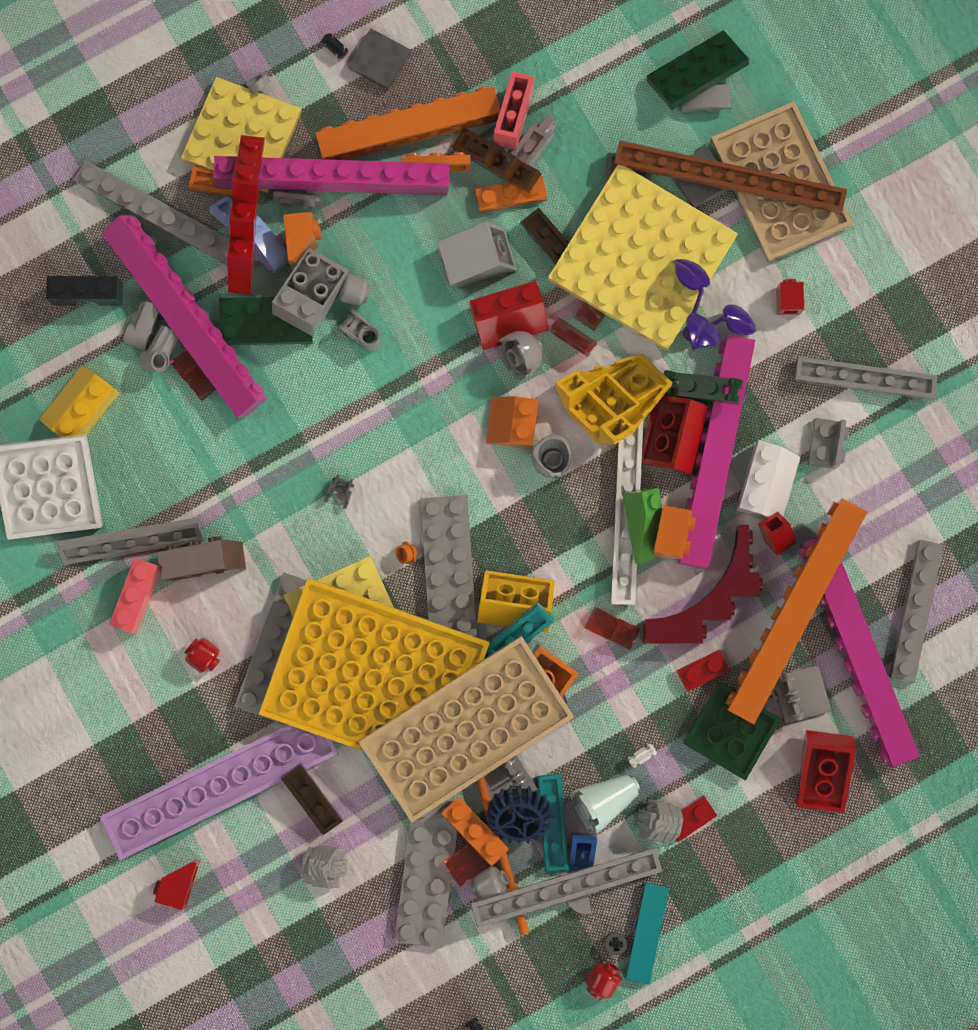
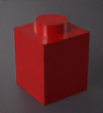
[776,279,805,315]
[758,512,796,555]

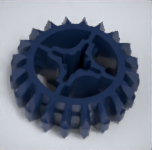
[487,785,552,844]

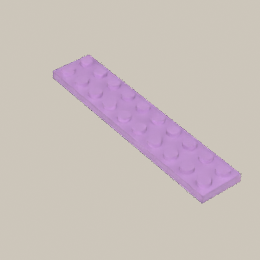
[100,725,339,860]

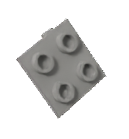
[776,665,831,723]
[484,755,537,800]

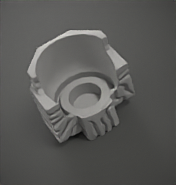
[636,799,683,843]
[301,846,348,889]

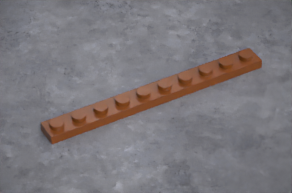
[614,141,847,214]

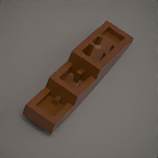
[452,128,541,193]

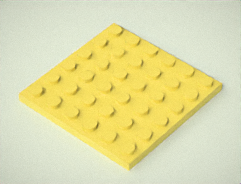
[547,165,738,351]

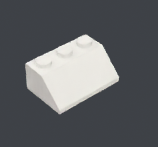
[735,440,800,519]

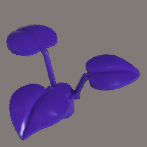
[673,259,757,350]

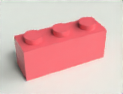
[494,71,534,151]
[109,558,160,634]

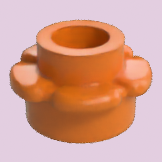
[395,541,417,564]

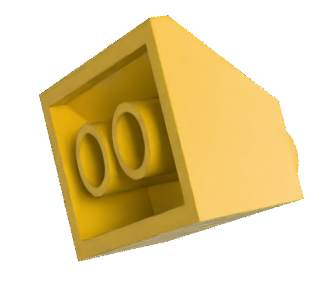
[39,365,119,437]
[477,570,555,633]

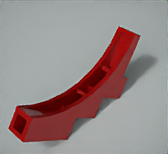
[227,135,265,295]

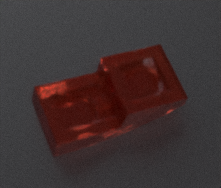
[170,349,216,401]
[584,607,640,650]

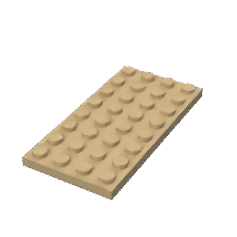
[358,635,574,822]

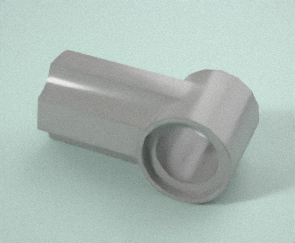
[123,301,160,350]
[139,326,179,372]

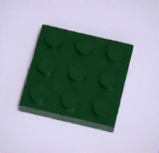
[683,682,781,781]

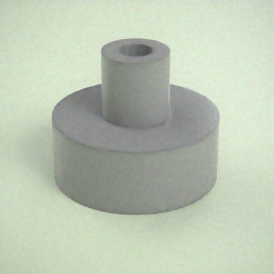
[246,72,271,95]

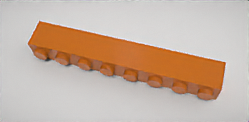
[316,86,501,160]

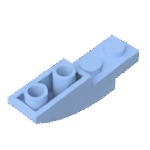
[210,196,289,273]

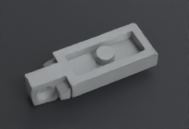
[510,114,558,166]

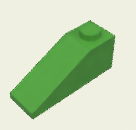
[622,488,663,564]

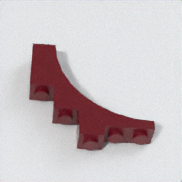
[643,525,763,644]

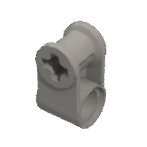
[337,309,382,352]

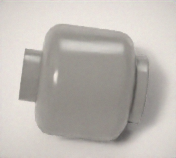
[338,273,371,306]
[471,866,509,900]

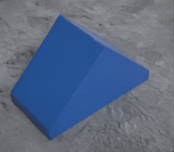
[569,833,597,871]

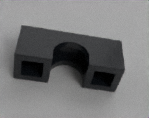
[46,276,123,306]

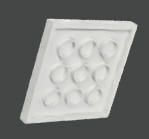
[0,434,103,540]

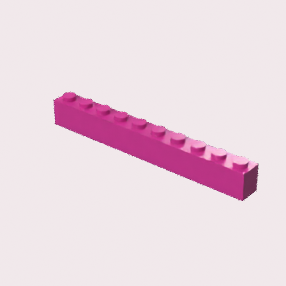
[214,156,449,195]
[102,215,267,418]
[678,334,756,570]
[799,537,920,767]

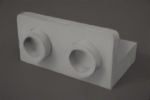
[273,190,323,210]
[807,418,849,469]

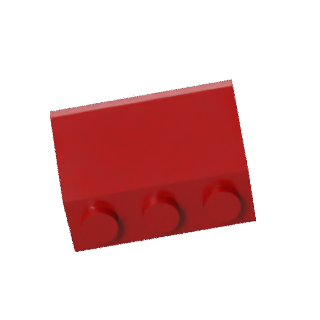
[469,281,549,350]
[641,396,708,474]

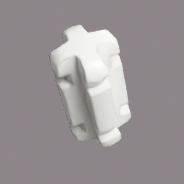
[627,744,657,768]

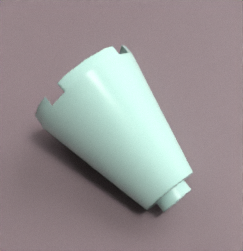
[571,775,640,834]

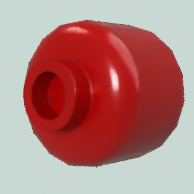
[184,638,221,673]
[585,962,622,1000]

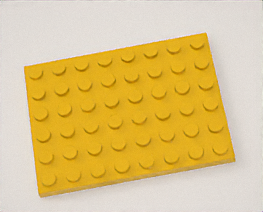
[259,577,490,751]

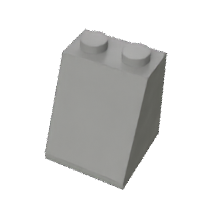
[438,221,517,288]

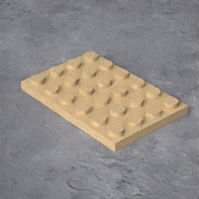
[710,101,853,262]

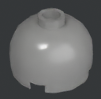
[498,331,542,380]

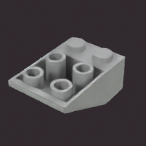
[272,247,349,336]

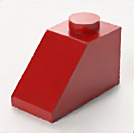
[153,859,201,910]

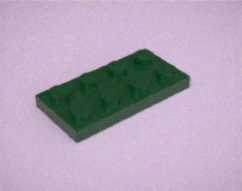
[646,30,749,110]
[219,297,313,345]

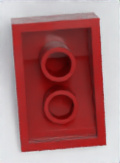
[796,730,857,813]

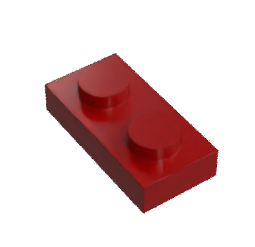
[676,649,730,692]
[676,795,717,842]

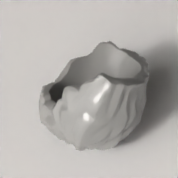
[531,434,573,478]

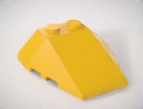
[555,354,672,445]

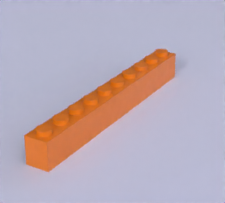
[725,498,868,724]

